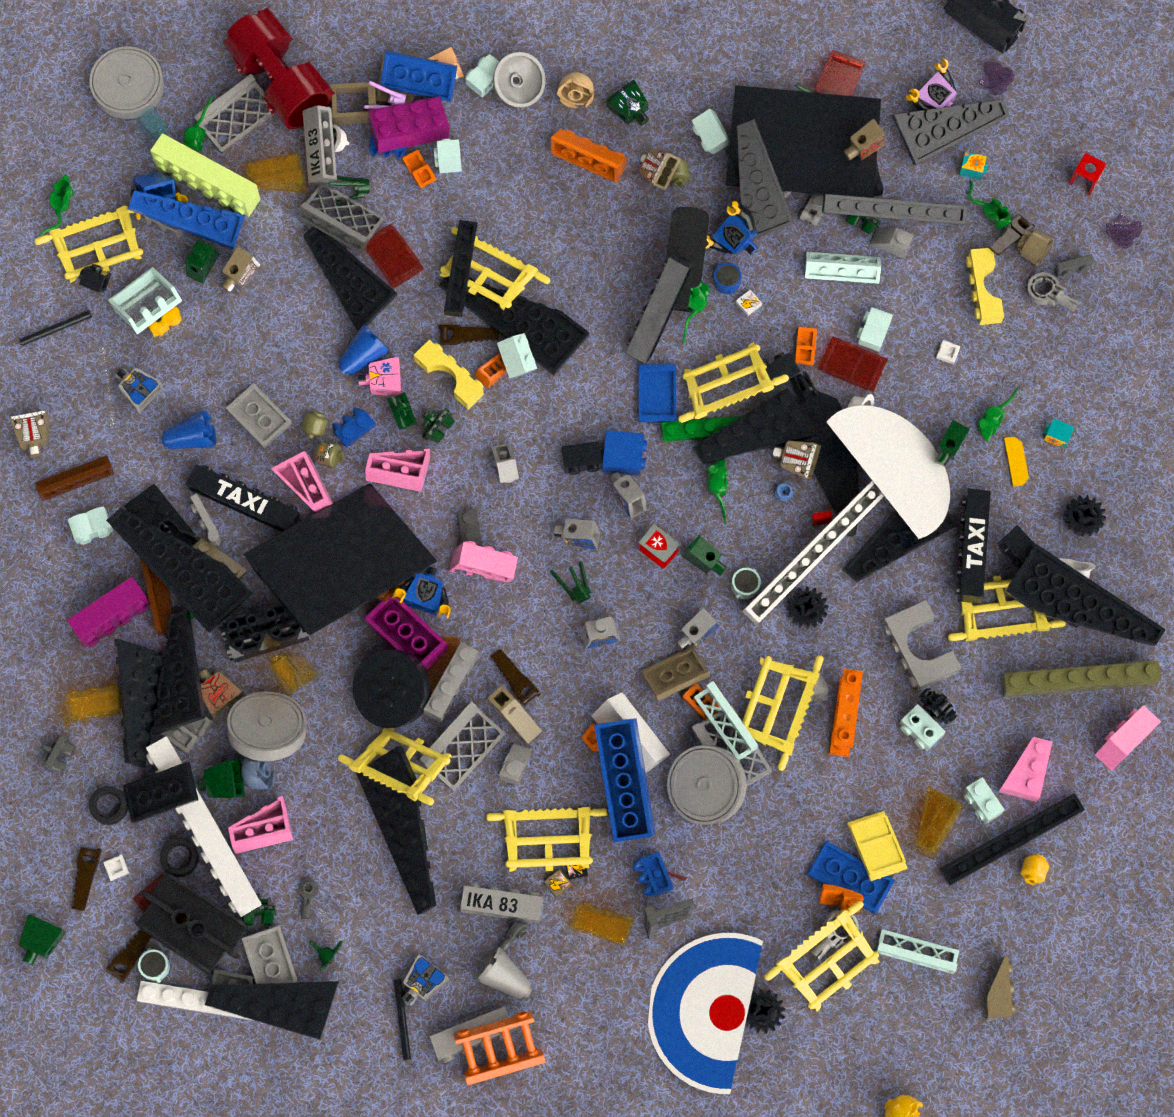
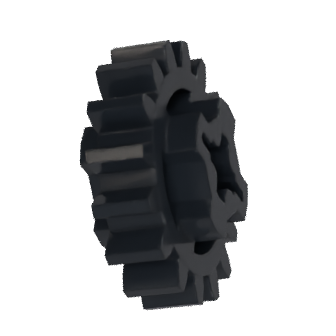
[1064,495,1106,537]
[786,586,829,629]
[919,688,957,725]
[745,989,785,1034]

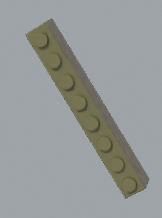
[1001,661,1161,697]

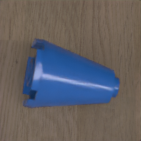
[338,324,390,375]
[161,410,217,449]

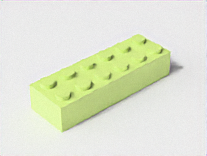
[151,133,261,217]

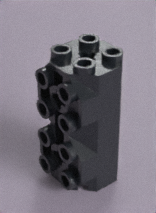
[944,0,1026,54]
[220,602,309,663]

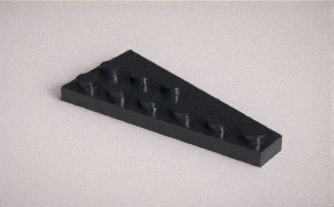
[693,387,819,464]

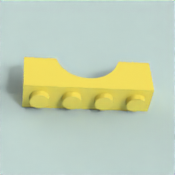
[966,248,1004,325]
[414,340,484,410]

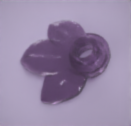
[979,62,1015,95]
[1105,214,1142,248]

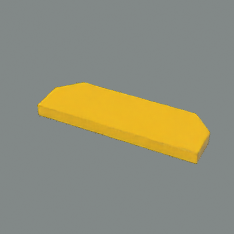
[1004,437,1029,487]

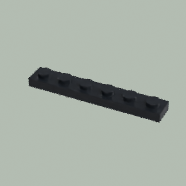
[444,220,478,317]

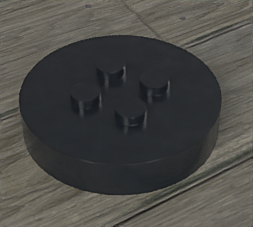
[353,649,430,728]

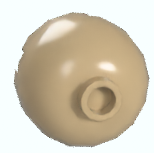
[557,72,594,108]

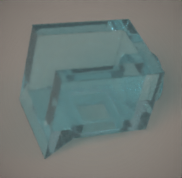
[139,106,168,141]

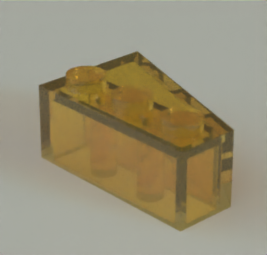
[244,152,308,194]
[268,654,319,696]
[60,684,123,728]
[916,786,963,860]
[570,902,635,947]

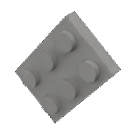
[226,383,292,449]
[242,925,298,984]

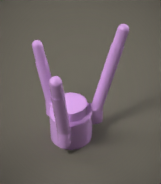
[364,81,406,109]

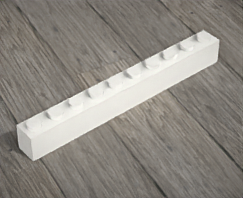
[742,480,884,625]
[146,736,262,917]

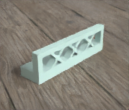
[805,252,881,284]
[694,681,758,761]
[876,929,959,974]

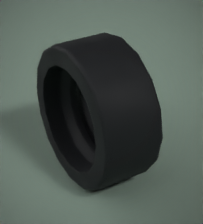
[89,786,128,825]
[160,838,199,877]

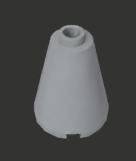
[475,947,532,999]

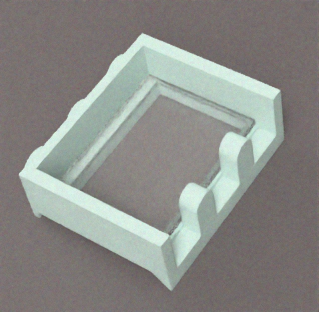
[108,267,182,334]

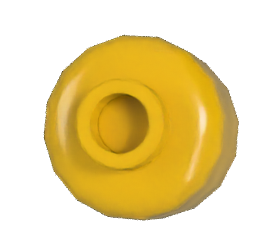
[1020,854,1049,885]

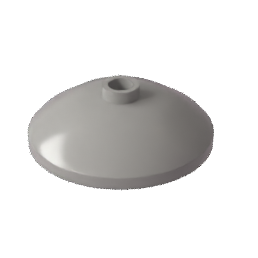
[493,52,546,108]

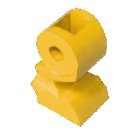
[148,306,182,337]

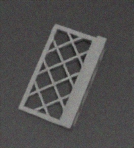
[193,74,274,154]
[418,701,506,792]
[692,705,772,786]

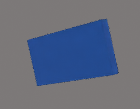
[380,50,458,102]
[807,841,895,915]

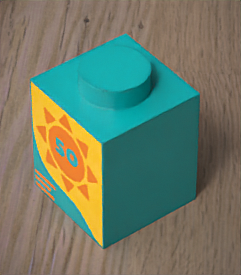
[959,151,989,180]
[1043,418,1075,449]

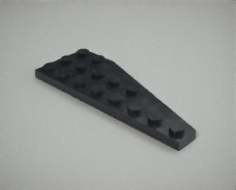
[439,276,590,376]
[106,508,252,633]
[1005,544,1166,646]
[356,746,436,915]

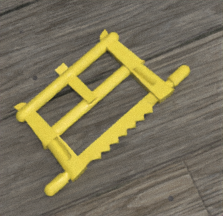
[34,206,143,283]
[440,227,550,310]
[678,342,789,423]
[948,576,1066,641]
[735,655,824,771]
[338,728,451,805]
[486,807,608,872]
[764,901,880,1011]

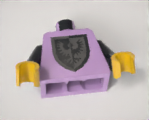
[905,59,957,111]

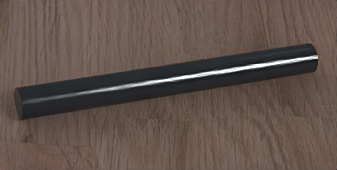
[19,311,92,346]
[393,979,411,1061]

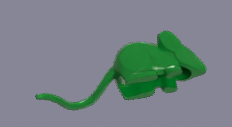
[181,96,213,152]
[40,174,74,236]
[968,180,1011,229]
[682,280,710,344]
[976,387,1019,442]
[707,459,728,525]

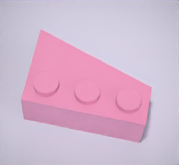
[365,449,430,492]
[271,451,333,513]
[449,541,518,582]
[1095,705,1161,771]
[999,737,1052,802]
[228,796,293,854]

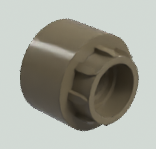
[1017,229,1054,266]

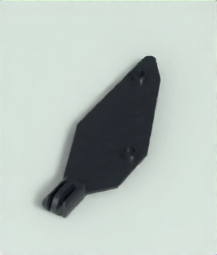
[790,371,859,537]

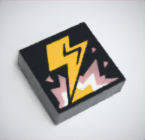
[566,865,588,880]

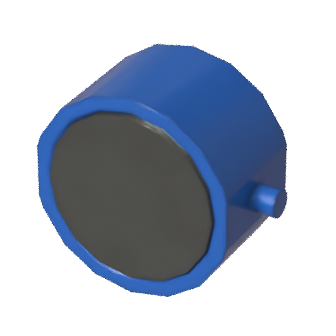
[713,263,742,295]

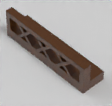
[35,456,114,501]
[140,558,174,636]

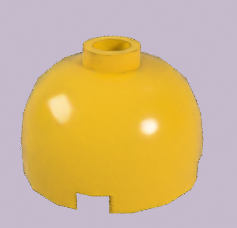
[884,1095,923,1117]

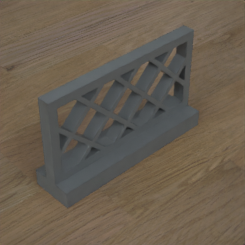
[298,182,385,254]
[642,898,695,940]

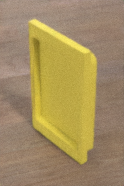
[847,811,907,881]

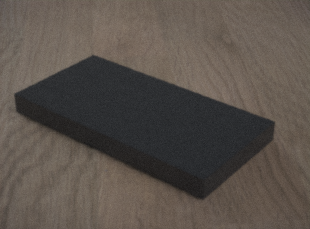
[123,762,199,823]

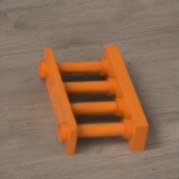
[829,668,863,757]
[453,1011,546,1086]

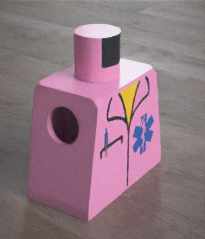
[358,357,401,396]

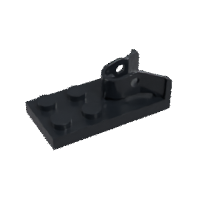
[124,484,200,547]

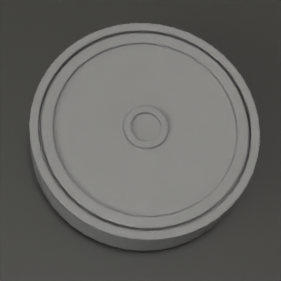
[89,46,165,119]
[227,691,306,761]
[667,745,747,825]

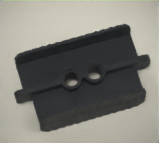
[666,207,709,312]
[134,871,249,976]

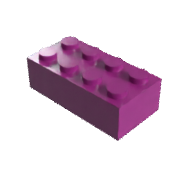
[368,96,450,153]
[67,577,150,648]
[364,592,449,671]

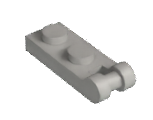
[800,194,824,227]
[189,493,221,547]

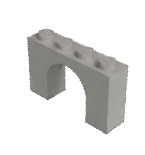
[882,600,961,691]

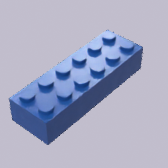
[594,718,656,843]

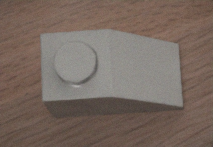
[870,228,914,259]
[491,443,519,483]
[499,743,532,786]

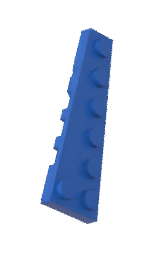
[127,191,245,250]

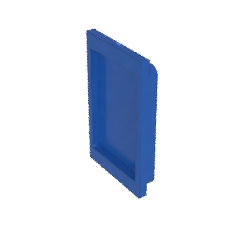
[638,364,677,423]

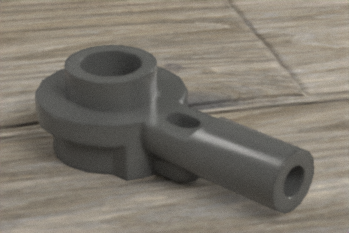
[299,879,319,919]
[499,921,528,952]

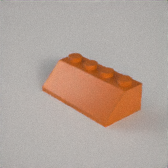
[551,128,627,183]

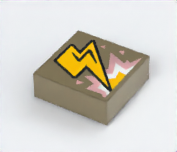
[544,869,572,898]

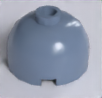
[241,757,275,790]

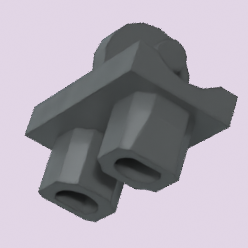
[40,735,76,773]

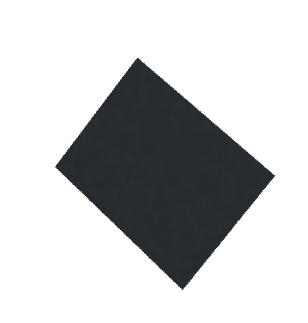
[726,85,881,198]
[244,483,437,635]

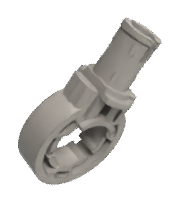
[1027,272,1079,312]
[810,910,859,961]

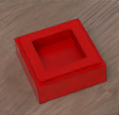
[811,510,833,526]

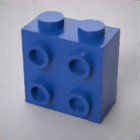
[602,430,647,476]

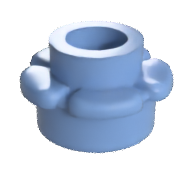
[775,483,794,502]

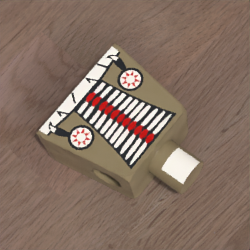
[640,148,681,190]
[221,246,260,292]
[10,410,49,458]
[773,441,821,480]

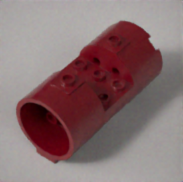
[223,7,335,129]

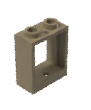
[330,82,377,125]

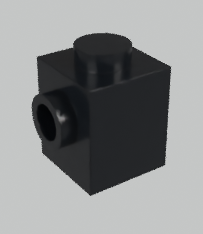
[79,264,111,293]

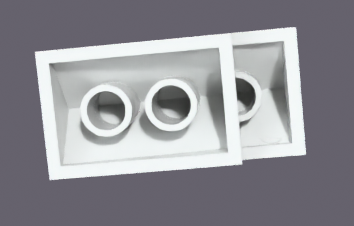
[592,693,670,773]

